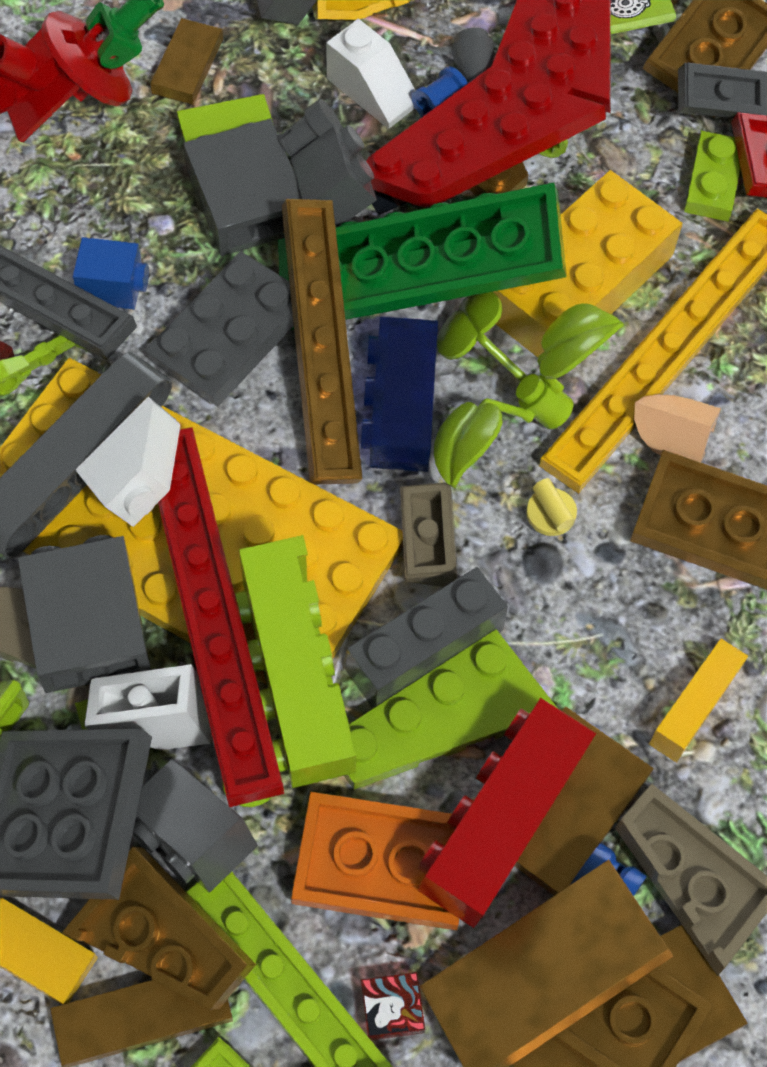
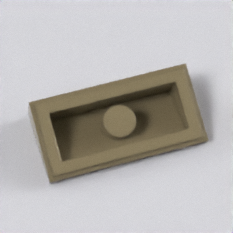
[400,482,458,587]

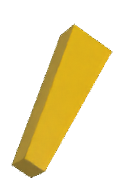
[649,638,748,763]

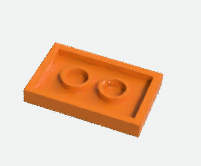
[291,791,459,931]

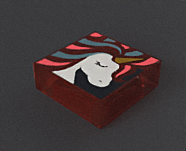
[361,972,425,1040]

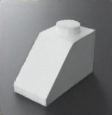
[326,18,415,129]
[76,397,180,527]
[85,664,212,750]

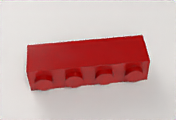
[417,697,597,928]

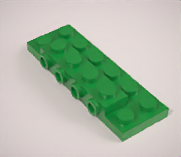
[278,182,567,331]

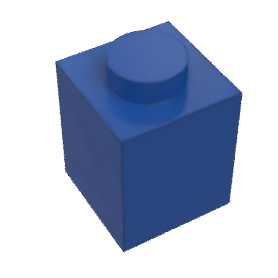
[73,237,149,310]

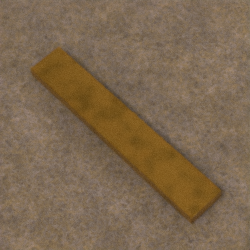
[282,199,363,485]

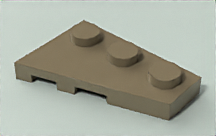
[615,784,767,976]

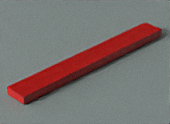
[158,427,284,807]

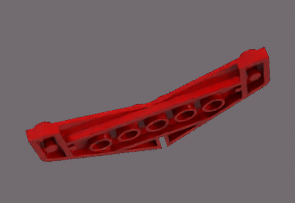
[366,0,611,207]

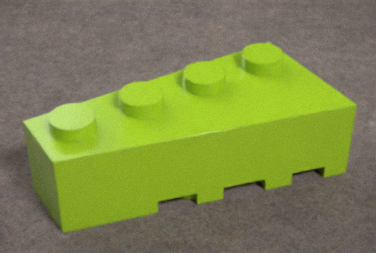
[235,535,356,788]

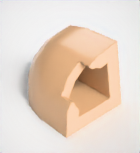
[634,394,721,463]

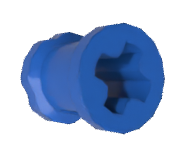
[411,66,468,118]

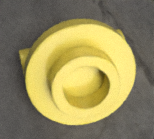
[526,478,577,536]

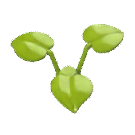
[434,292,624,489]

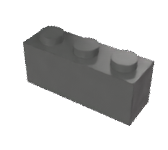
[346,567,508,708]

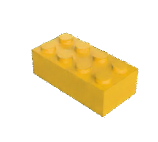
[493,170,683,357]

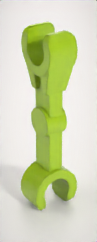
[0,335,85,396]

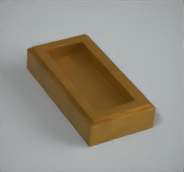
[150,18,223,105]

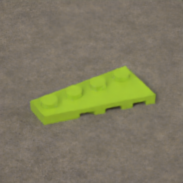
[344,629,557,790]

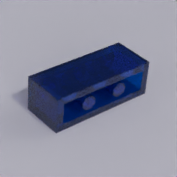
[361,317,438,472]

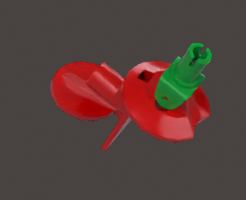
[0,0,164,143]

